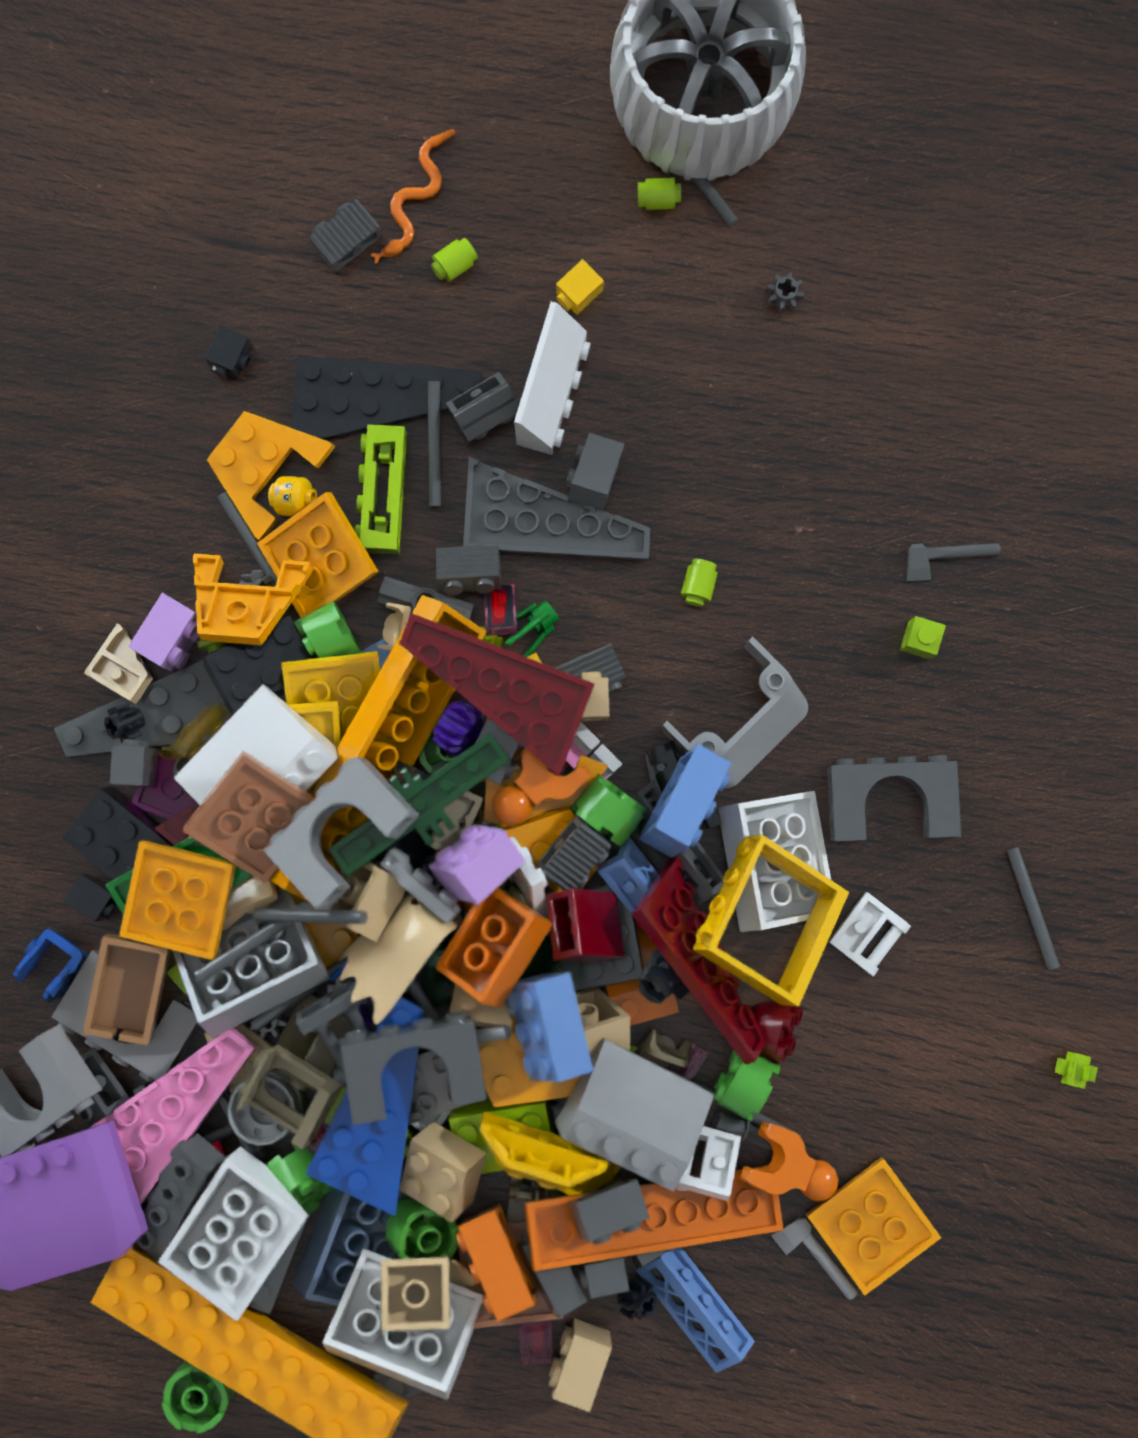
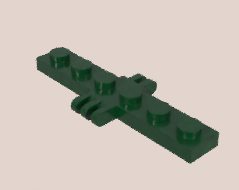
[328,733,510,876]

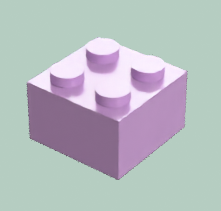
[128,593,201,673]
[429,824,526,905]

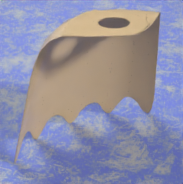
[337,891,462,1024]

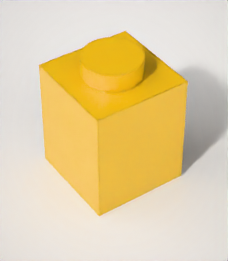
[556,259,604,315]

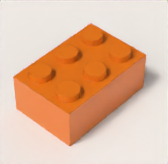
[435,887,553,1008]
[456,1204,538,1322]

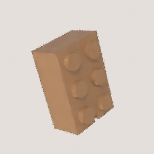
[82,933,171,1046]

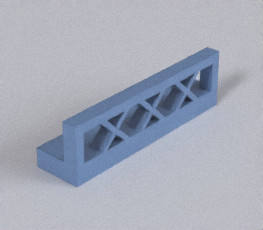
[597,837,659,917]
[636,1247,755,1373]

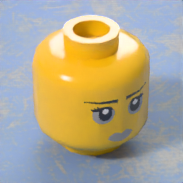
[268,476,317,517]

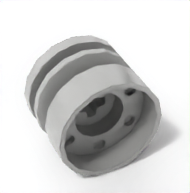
[227,1070,307,1146]

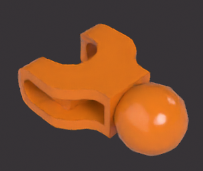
[492,749,591,826]
[739,1121,839,1201]

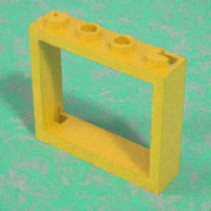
[692,835,849,1007]

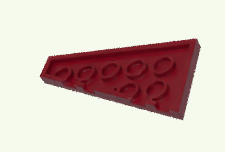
[399,613,595,776]
[632,856,765,1065]

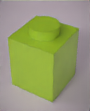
[900,616,946,659]

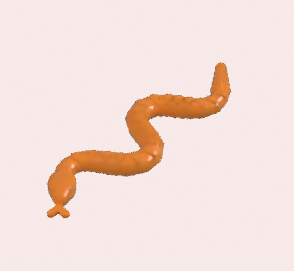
[371,129,456,264]

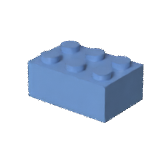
[638,744,732,858]
[507,972,594,1083]

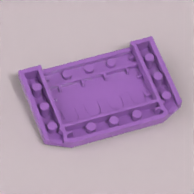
[0,1120,149,1291]

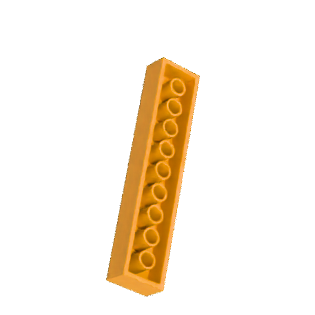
[269,595,487,901]
[91,1242,409,1438]

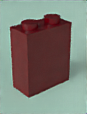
[546,888,625,962]

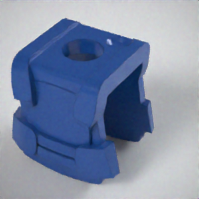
[13,929,89,1002]

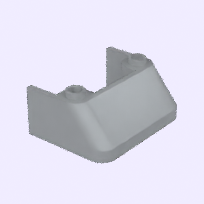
[660,637,808,789]

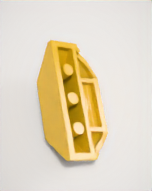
[480,1111,608,1190]

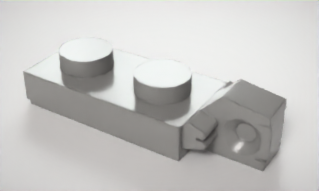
[380,848,462,922]

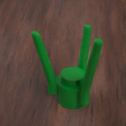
[488,600,559,657]

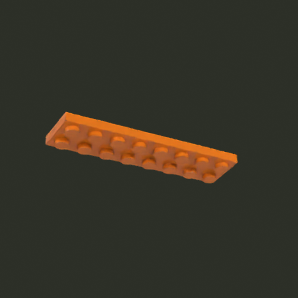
[524,1165,784,1271]

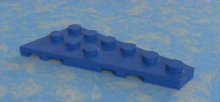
[306,997,424,1216]

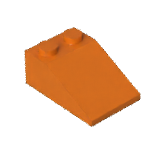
[606,922,679,1026]

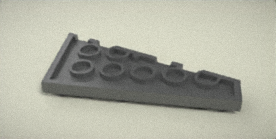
[463,457,651,561]

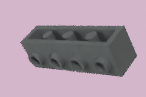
[136,1134,226,1262]

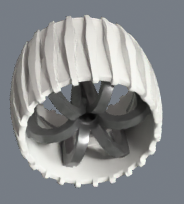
[610,0,806,181]

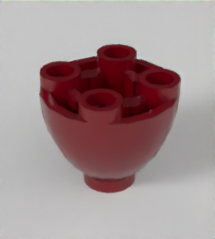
[750,1000,803,1064]

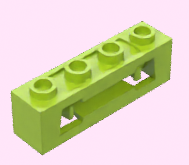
[355,424,407,555]

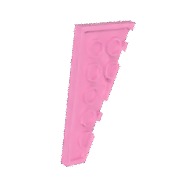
[91,1028,257,1204]

